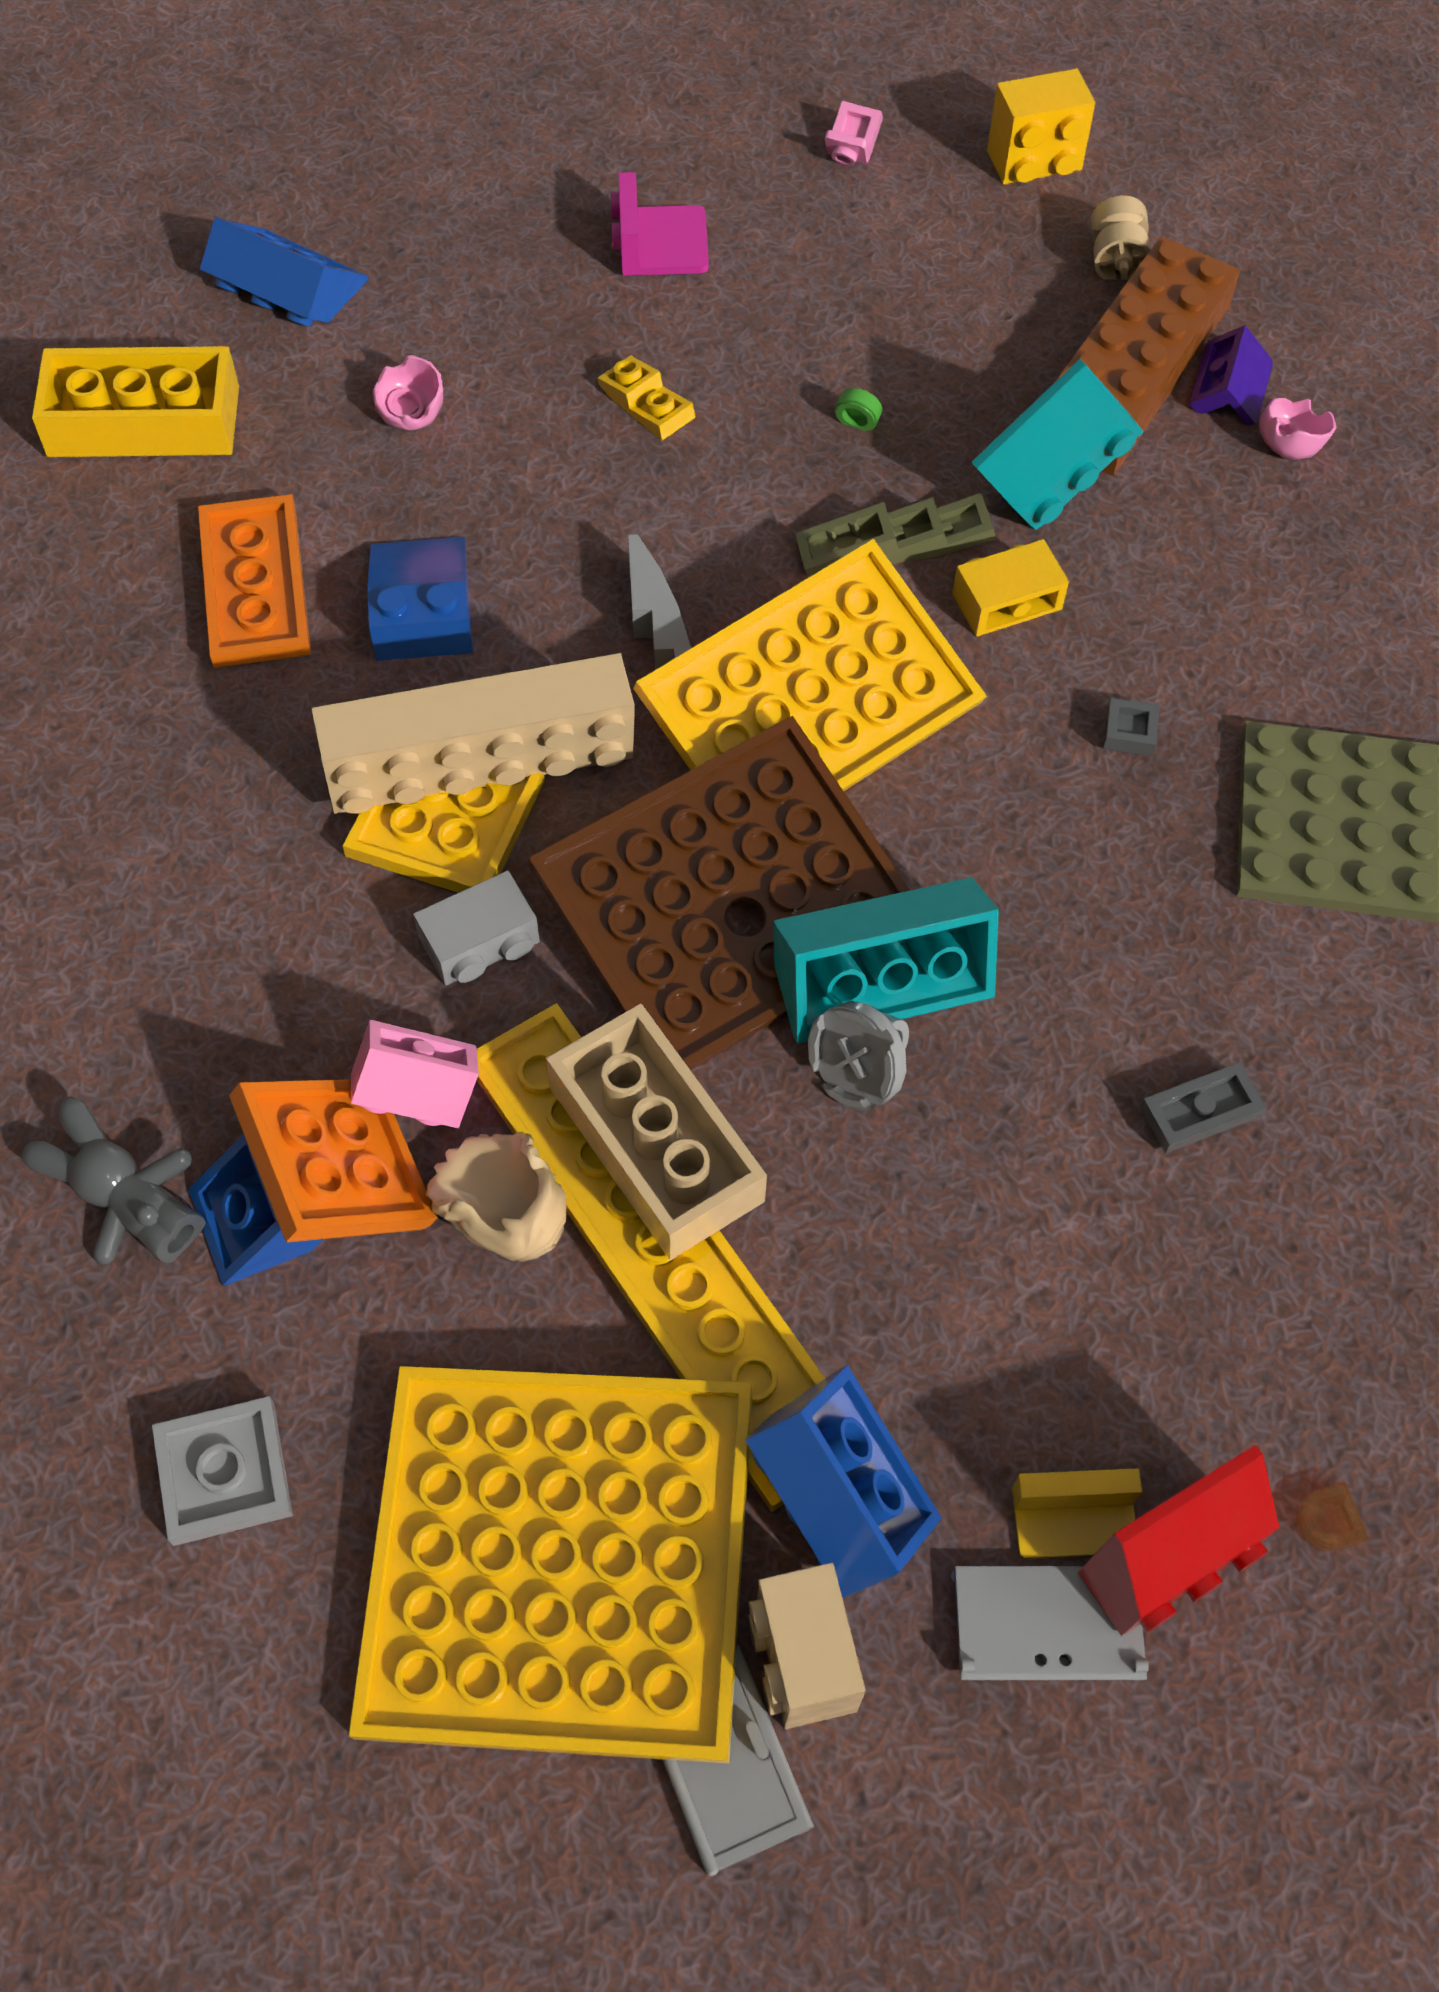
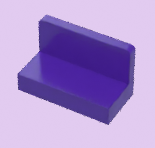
[1189,325,1273,425]

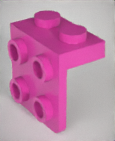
[611,172,709,276]

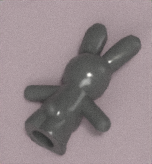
[22,1097,206,1265]

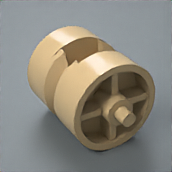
[1090,196,1151,280]

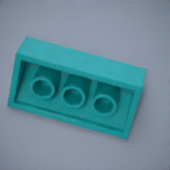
[773,877,999,1044]

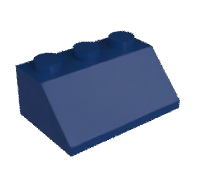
[200,217,369,327]
[745,1365,942,1598]

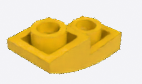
[598,355,695,441]

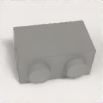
[413,871,540,986]

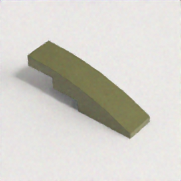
[795,493,996,575]

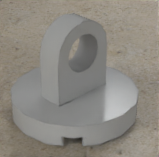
[808,1001,909,1111]

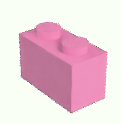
[351,1020,479,1128]

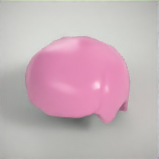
[373,355,443,431]
[1259,398,1337,460]

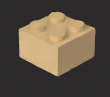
[747,1563,866,1729]

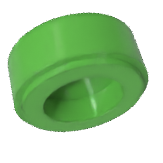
[834,388,882,431]

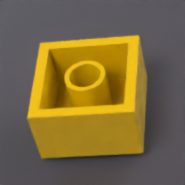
[987,68,1096,184]

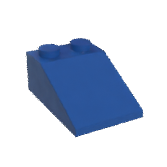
[367,537,473,661]

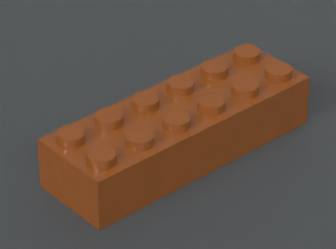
[1055,236,1241,476]

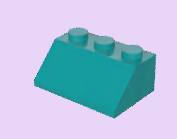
[972,359,1144,530]

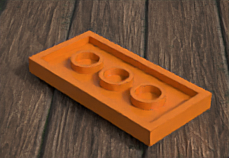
[198,494,311,668]

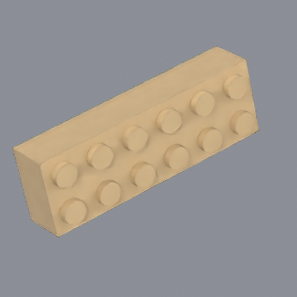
[312,653,635,814]

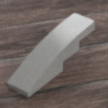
[628,534,691,670]

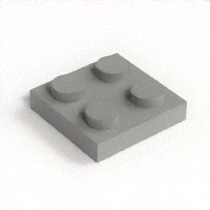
[152,1396,293,1546]

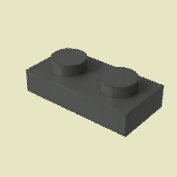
[1140,1062,1267,1154]

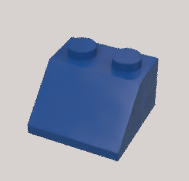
[188,1133,324,1285]

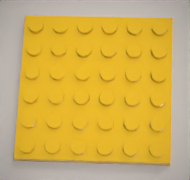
[349,1366,753,1764]

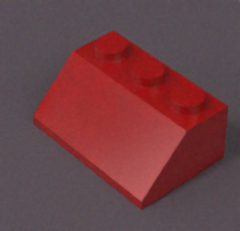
[1078,1444,1279,1636]

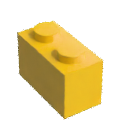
[952,539,1069,637]

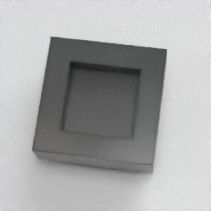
[1103,698,1160,756]

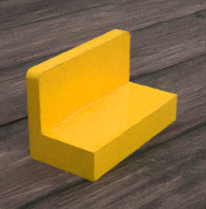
[1012,1468,1142,1559]

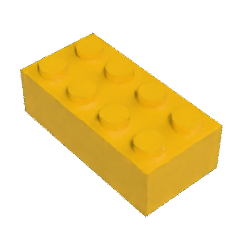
[32,346,239,457]

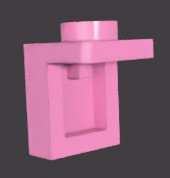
[824,101,883,166]

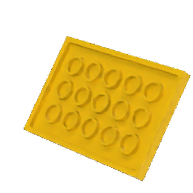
[633,539,987,791]

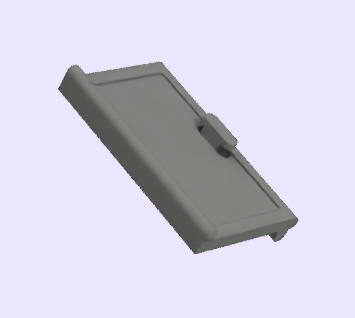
[951,1566,1149,1680]
[663,1644,814,1876]

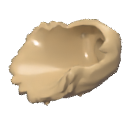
[425,1131,566,1262]

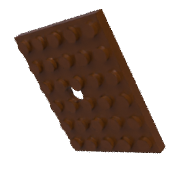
[528,716,910,1071]

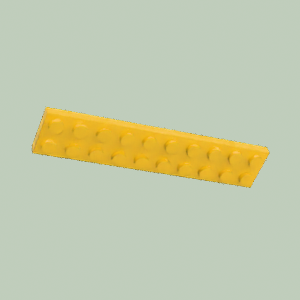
[476,1003,825,1512]

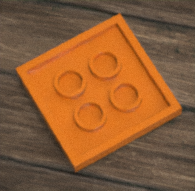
[229,1079,438,1242]

